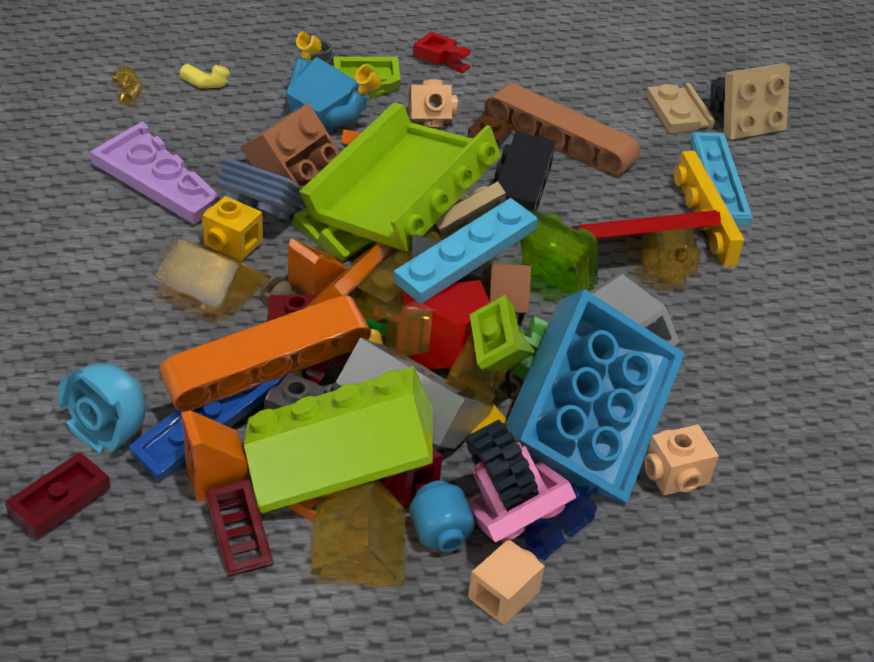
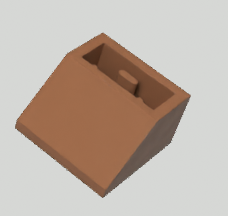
[240,103,340,188]

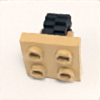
[711,63,790,140]

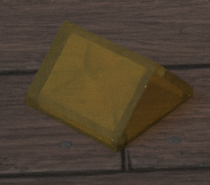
[311,479,406,588]

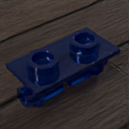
[517,483,598,560]

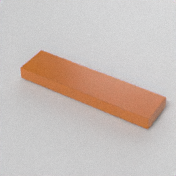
[305,242,395,308]

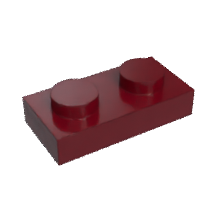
[5,452,111,539]

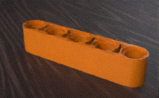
[159,295,372,411]

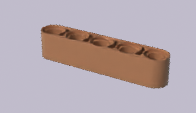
[484,83,640,178]

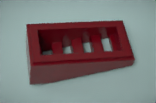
[205,479,274,577]

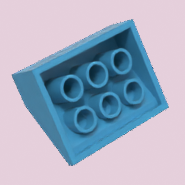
[505,289,685,504]

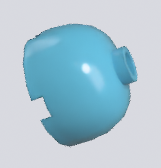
[58,363,146,453]

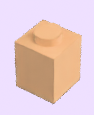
[468,539,545,625]

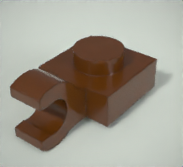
[467,114,513,148]

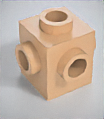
[408,79,458,129]
[644,424,719,496]

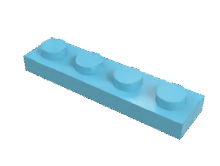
[394,198,538,304]

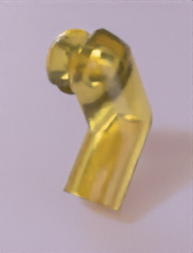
[112,66,143,106]

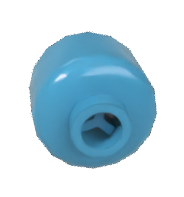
[409,481,475,552]

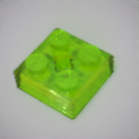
[520,210,598,295]

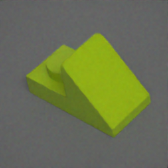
[470,295,534,372]

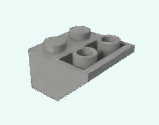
[590,274,680,346]

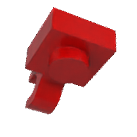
[413,31,470,74]

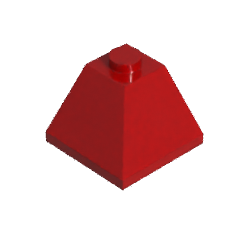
[401,280,490,370]

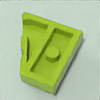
[333,57,401,101]

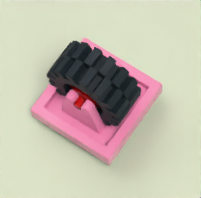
[465,419,577,542]

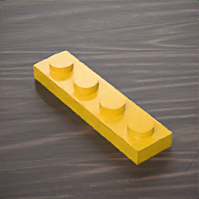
[674,150,745,267]

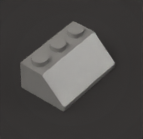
[336,337,493,450]

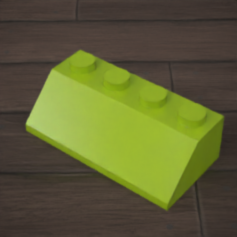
[244,366,433,513]

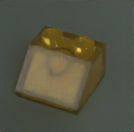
[155,236,271,316]

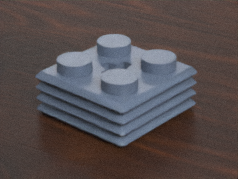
[215,158,305,222]

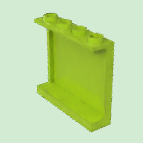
[299,102,501,252]

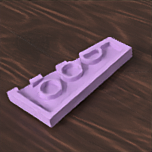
[90,121,220,224]

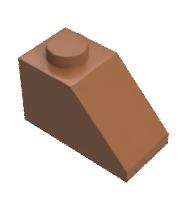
[485,263,531,321]

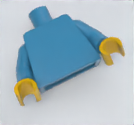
[286,31,381,133]

